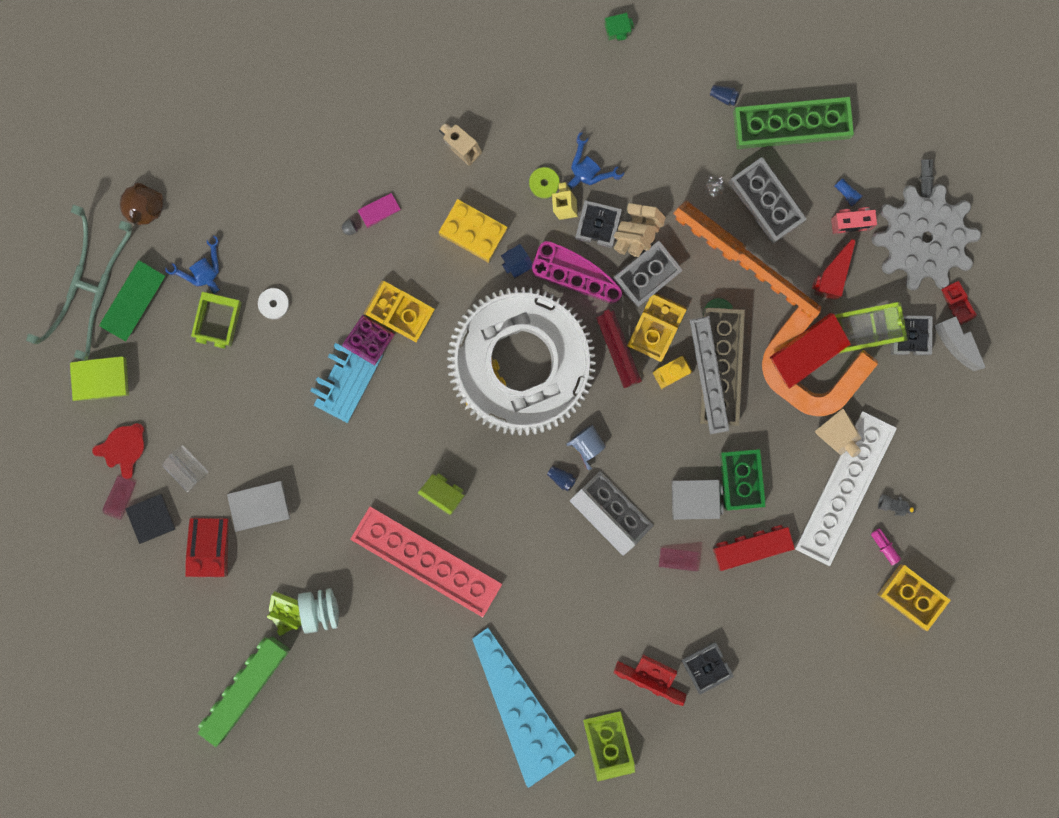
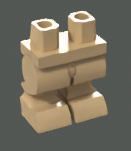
[614,203,666,257]

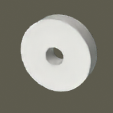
[258,288,289,319]

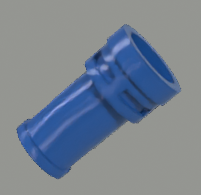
[834,178,863,207]

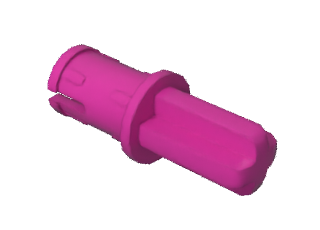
[871,528,901,566]

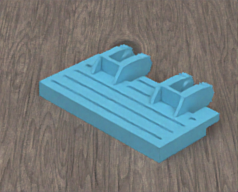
[310,343,383,423]

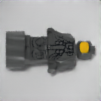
[878,494,916,516]

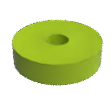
[529,167,560,199]

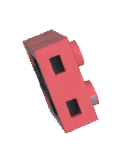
[831,207,877,234]

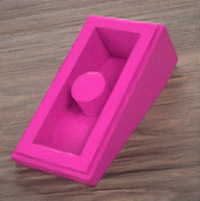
[358,193,401,228]

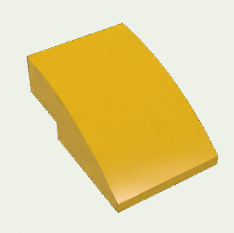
[363,281,435,342]
[627,293,687,362]

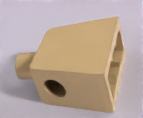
[439,123,482,166]
[815,409,861,458]

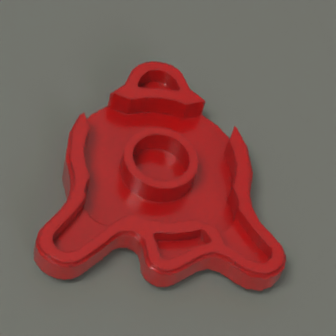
[92,423,145,479]

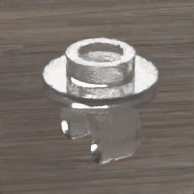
[705,176,724,196]

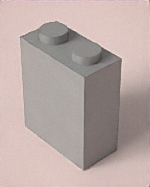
[672,480,723,520]

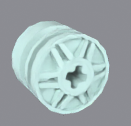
[298,588,339,634]

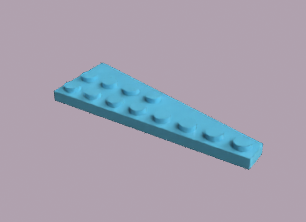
[472,628,575,788]

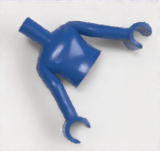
[567,132,624,189]
[165,236,220,294]

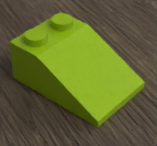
[418,473,465,515]
[583,711,635,782]

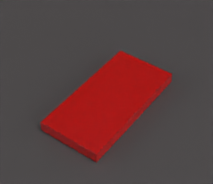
[770,313,851,389]

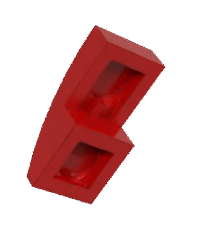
[941,281,977,325]

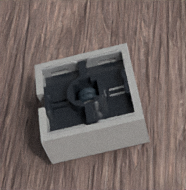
[575,200,622,248]
[891,316,932,356]

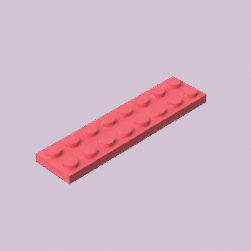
[350,506,502,617]

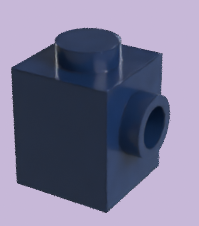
[501,244,533,279]

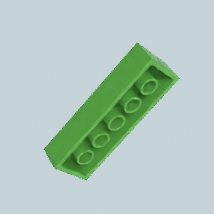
[733,97,854,149]
[197,636,291,747]

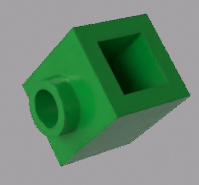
[604,13,634,41]

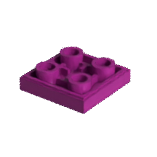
[342,315,395,366]

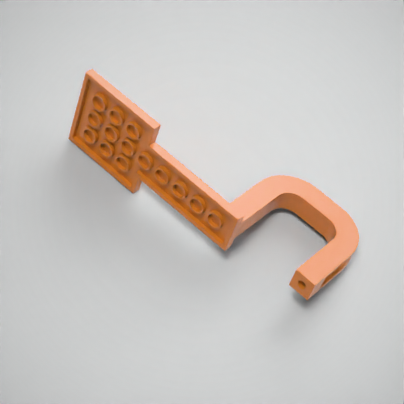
[674,200,878,416]

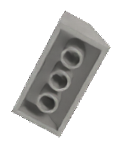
[570,471,654,556]

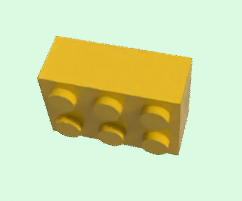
[439,199,508,263]
[877,564,951,631]

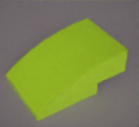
[70,357,129,401]

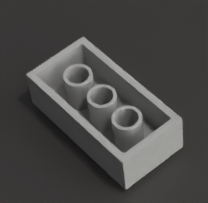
[729,157,807,244]

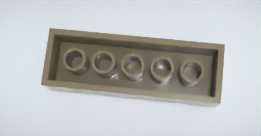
[699,308,745,426]

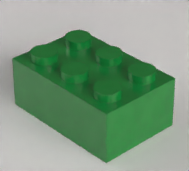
[719,449,766,511]

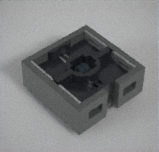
[681,641,734,695]

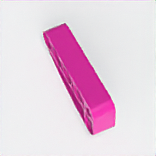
[532,241,622,304]

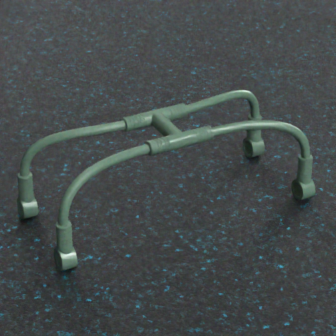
[26,205,133,361]

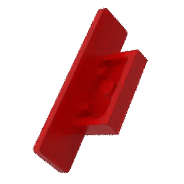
[613,655,687,706]

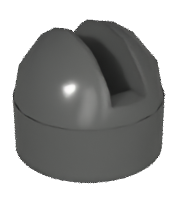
[342,218,358,235]

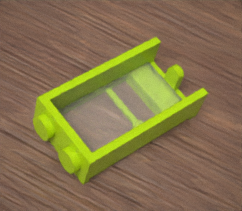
[835,302,908,354]

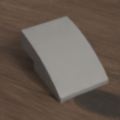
[934,317,986,371]
[227,481,291,532]

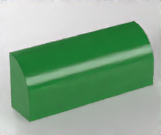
[99,260,165,342]

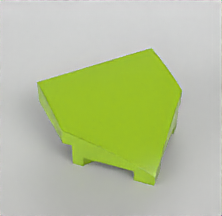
[267,591,302,636]

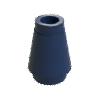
[710,85,740,106]
[547,466,577,491]

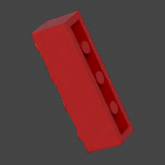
[712,525,795,571]

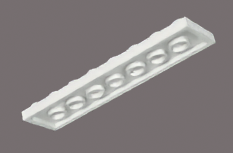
[795,411,897,566]

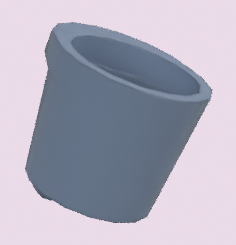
[566,424,606,470]

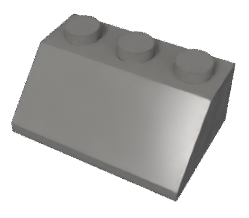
[612,241,683,307]

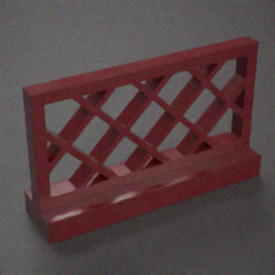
[596,310,642,389]

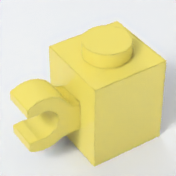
[552,182,578,220]

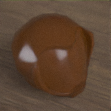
[120,182,163,225]

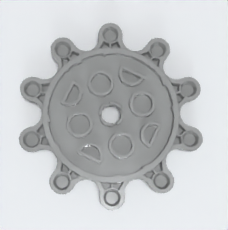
[872,184,981,290]

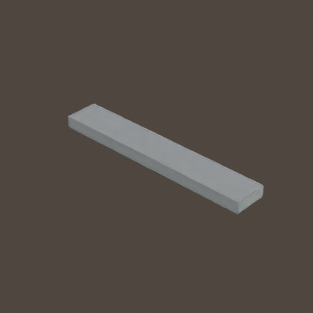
[689,316,729,434]

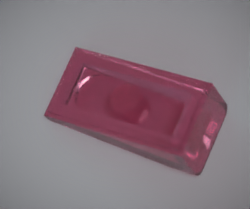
[102,476,136,520]
[659,548,701,571]

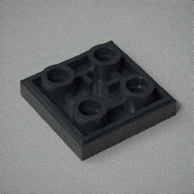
[125,494,176,544]

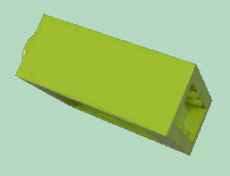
[191,292,242,349]

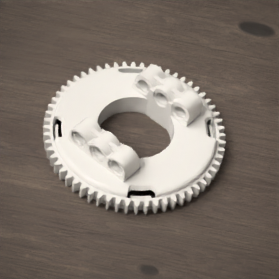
[447,287,596,436]

